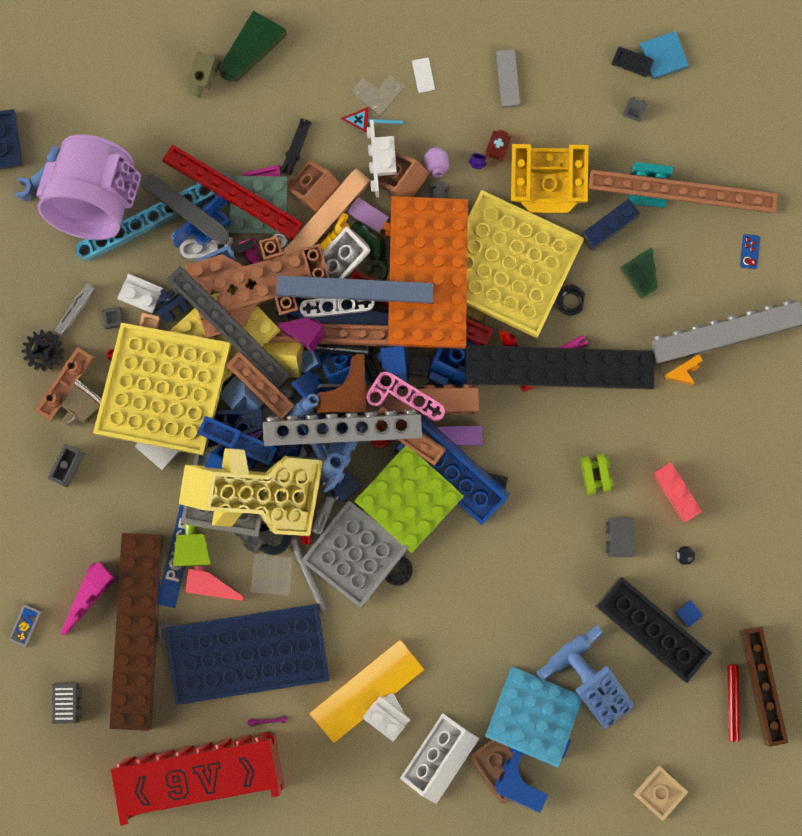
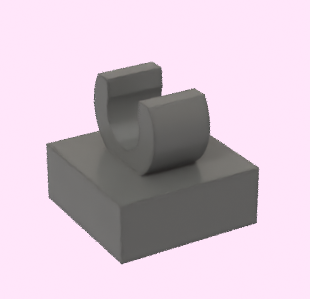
[623,97,647,122]
[428,181,450,199]

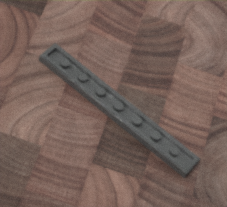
[166,265,290,388]

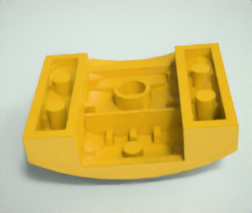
[511,144,589,213]

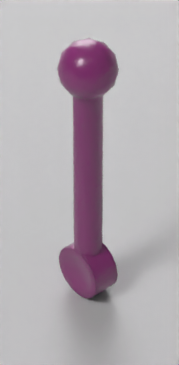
[247,716,288,726]

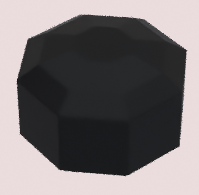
[676,547,695,565]

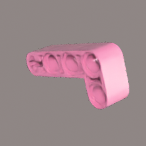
[367,372,445,422]

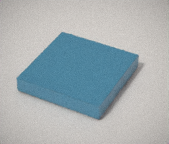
[640,31,689,80]

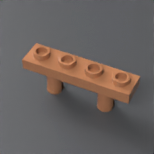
[35,347,94,421]

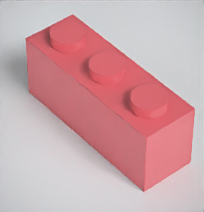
[652,462,702,522]

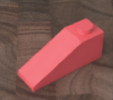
[185,566,245,601]

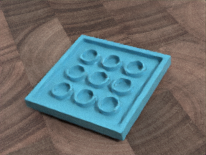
[485,666,582,767]

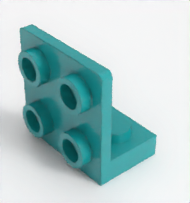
[628,162,673,208]

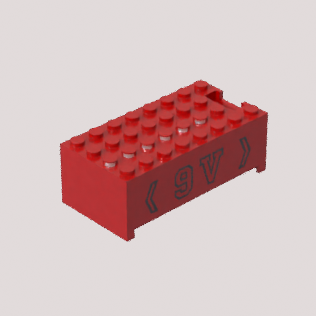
[111,731,285,826]

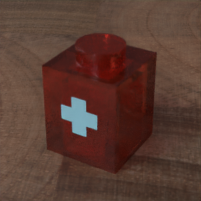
[485,130,511,162]

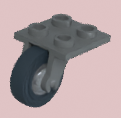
[234,522,291,555]

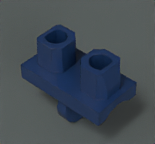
[155,289,190,323]

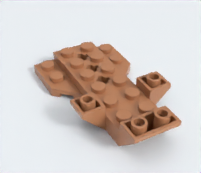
[186,236,330,339]

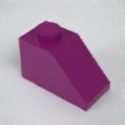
[278,317,326,352]

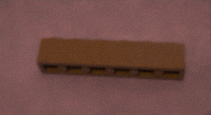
[739,626,788,747]

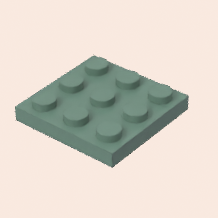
[230,176,288,234]

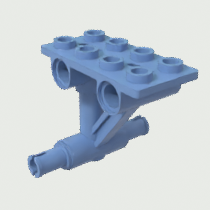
[283,394,365,493]
[536,624,635,729]

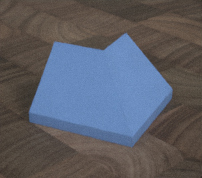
[220,375,263,410]

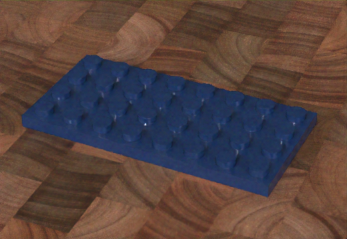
[165,604,330,705]

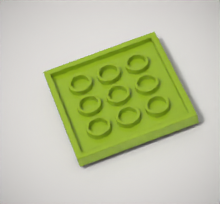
[354,446,464,553]

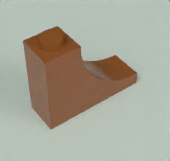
[313,354,366,415]

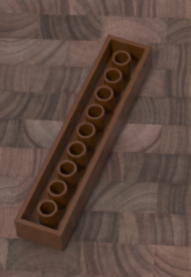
[109,533,163,731]

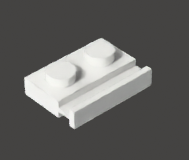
[117,274,164,314]
[362,695,411,741]

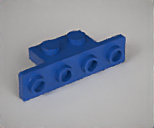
[171,194,231,248]

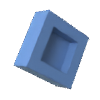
[301,349,322,374]

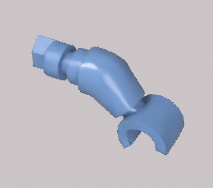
[15,146,60,202]

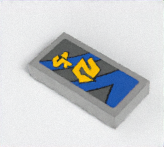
[8,604,42,648]

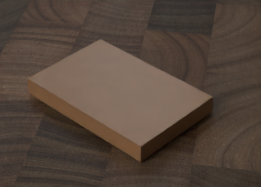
[468,739,533,804]

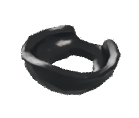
[556,284,585,316]

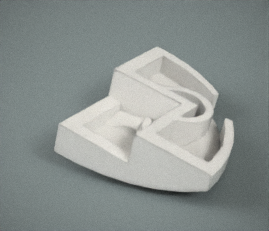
[135,443,181,471]

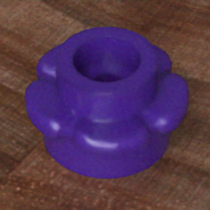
[468,153,487,169]

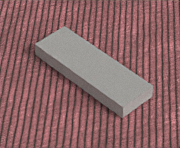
[496,49,520,108]

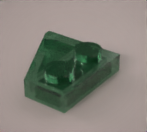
[620,247,658,299]

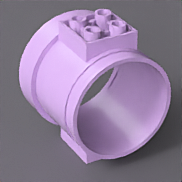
[36,135,141,240]

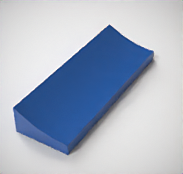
[396,416,509,525]

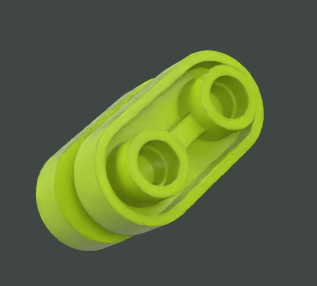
[581,453,614,495]

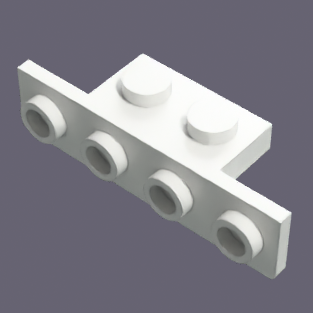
[367,120,397,198]

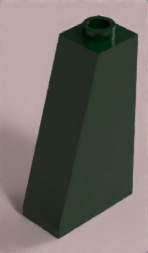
[219,11,287,82]

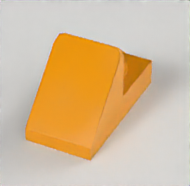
[664,354,703,386]

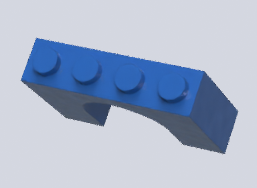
[494,739,572,813]

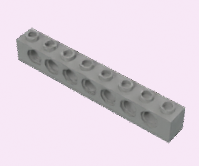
[263,410,422,446]

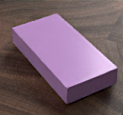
[347,197,389,234]

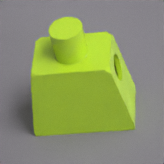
[173,524,211,567]

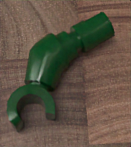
[350,220,389,281]

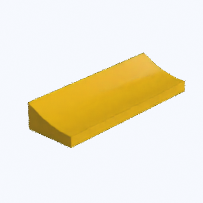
[309,640,424,743]

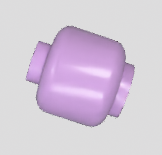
[424,147,449,177]

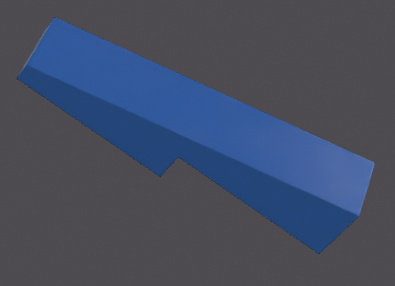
[197,416,279,468]

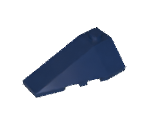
[207,410,263,448]

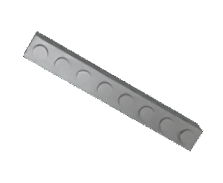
[650,300,802,365]

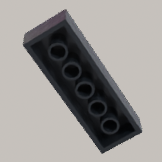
[595,577,712,683]

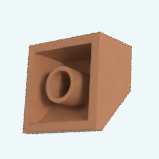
[378,152,430,197]
[288,160,341,213]

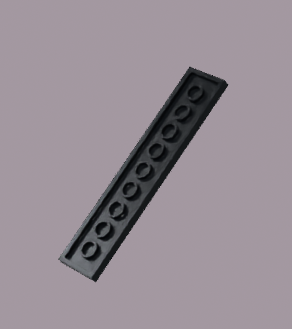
[465,345,654,390]

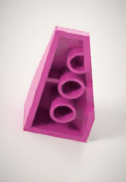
[60,562,118,635]

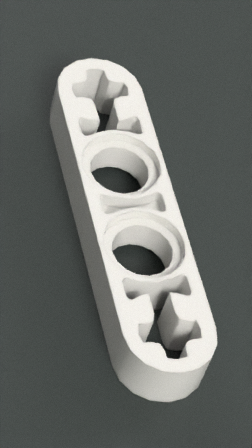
[300,298,375,318]

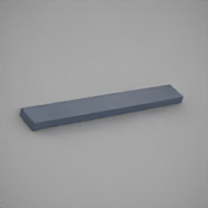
[277,276,434,304]

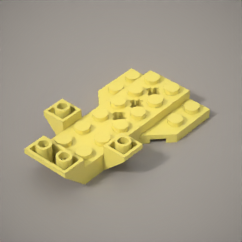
[179,448,323,536]

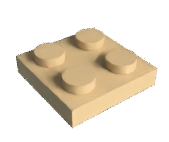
[633,765,688,821]

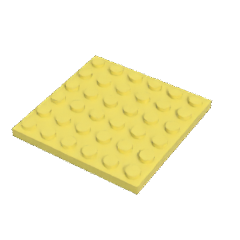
[467,190,584,338]
[93,323,232,456]

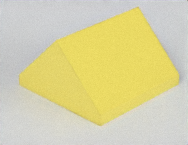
[263,342,304,378]

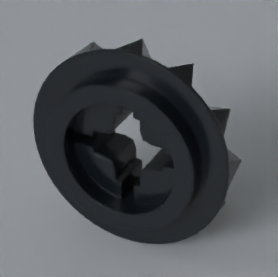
[385,556,413,586]

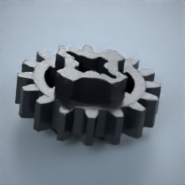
[22,330,65,372]

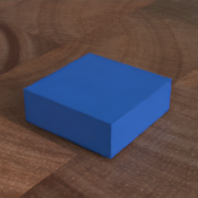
[429,372,449,387]
[675,600,703,628]

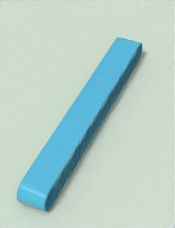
[76,173,229,261]

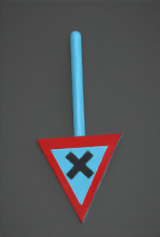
[340,107,404,134]

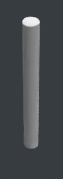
[290,538,327,611]

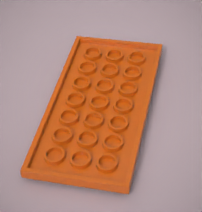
[388,196,468,349]

